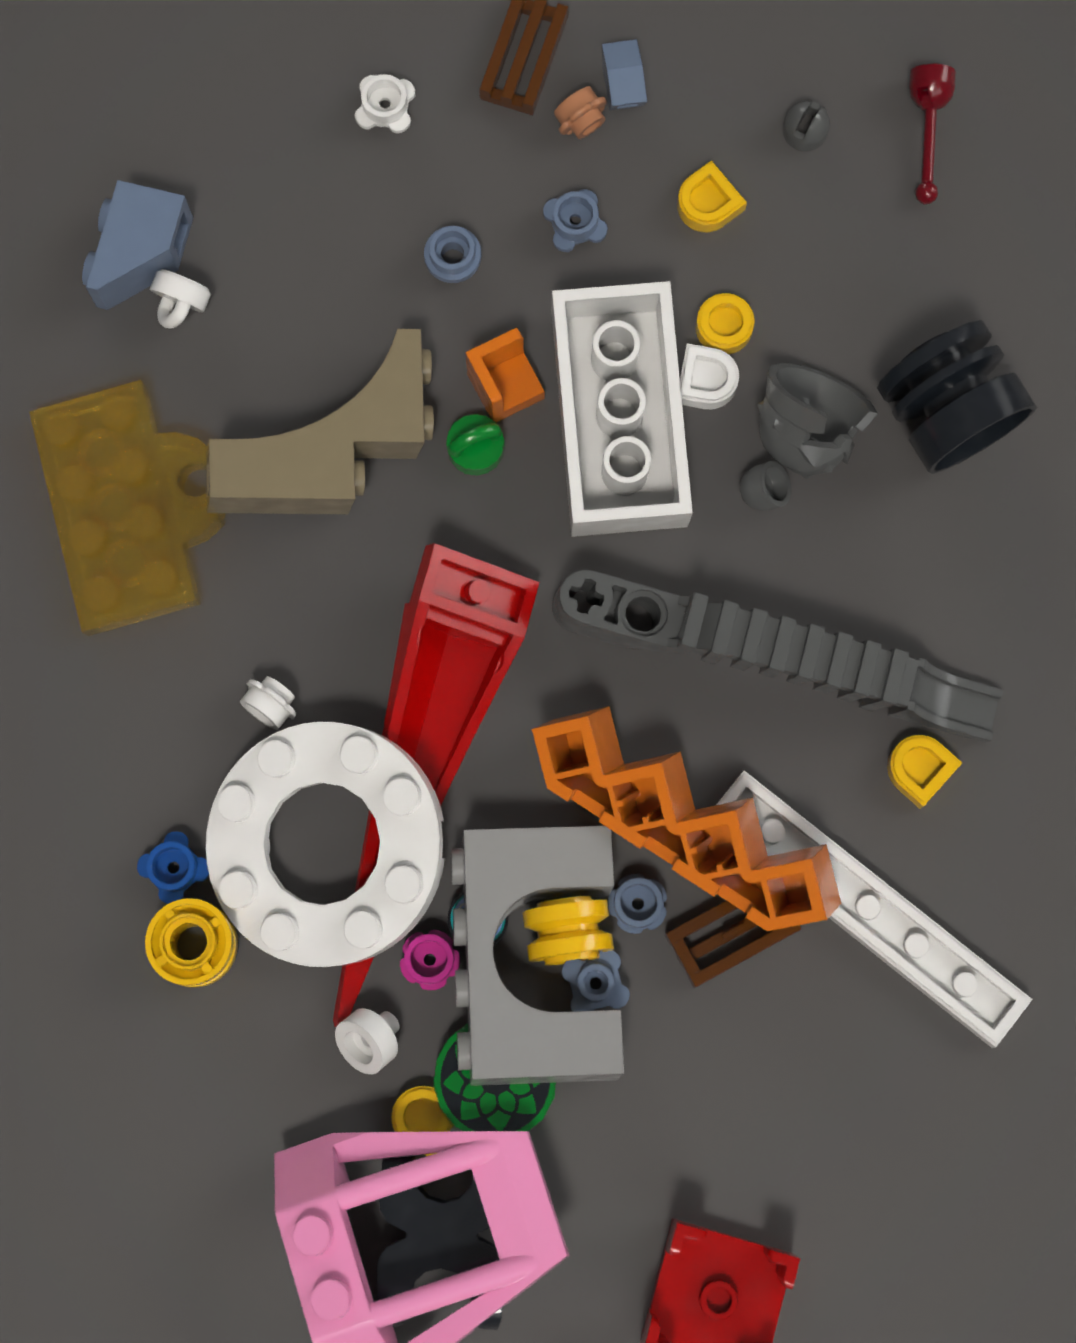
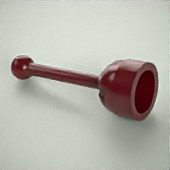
[909,64,956,205]

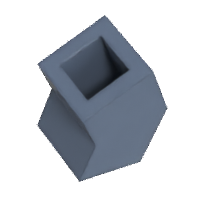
[602,39,647,111]

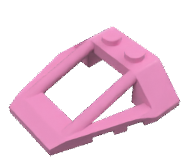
[274,1131,569,1343]

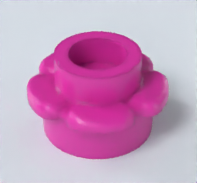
[400,930,460,990]

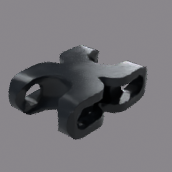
[377,1155,503,1330]

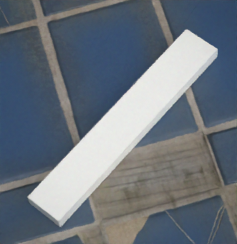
[716,771,1033,1048]

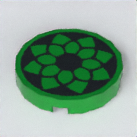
[433,1024,556,1132]

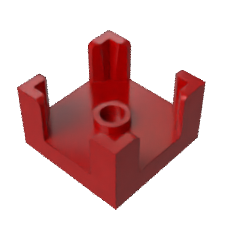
[640,1218,801,1343]

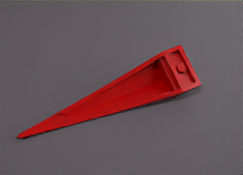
[333,543,540,1027]

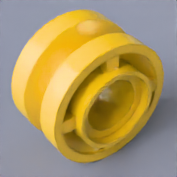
[522,896,614,966]
[145,898,238,988]

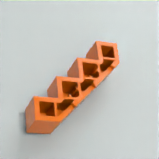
[532,706,841,931]

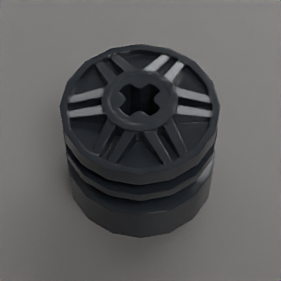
[877,320,1038,474]

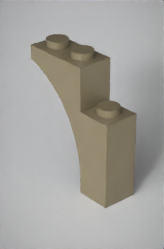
[206,329,434,514]

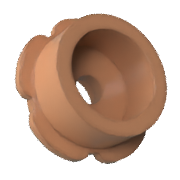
[554,86,607,139]

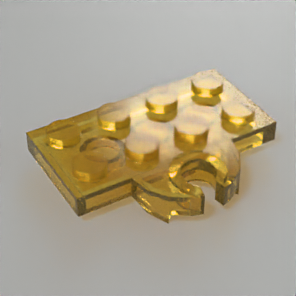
[29,380,226,636]

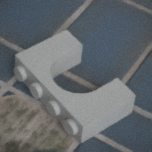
[451,826,624,1086]

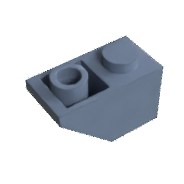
[82,180,193,310]

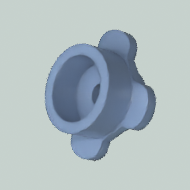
[543,189,608,252]
[562,951,630,1012]

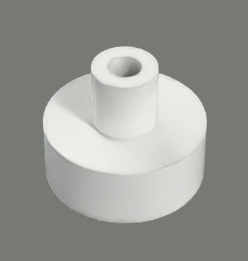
[335,1008,400,1075]

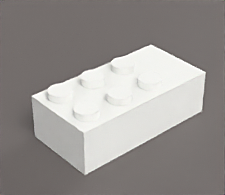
[551,281,693,537]

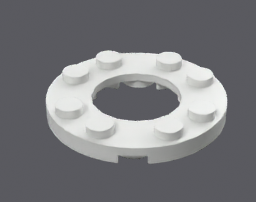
[206,722,445,967]

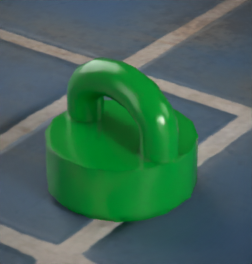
[446,414,505,476]

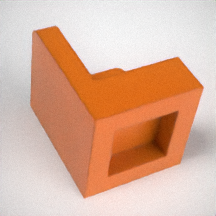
[465,328,545,422]

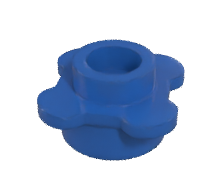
[137,831,209,904]

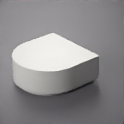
[680,343,739,410]

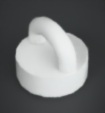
[149,269,211,329]

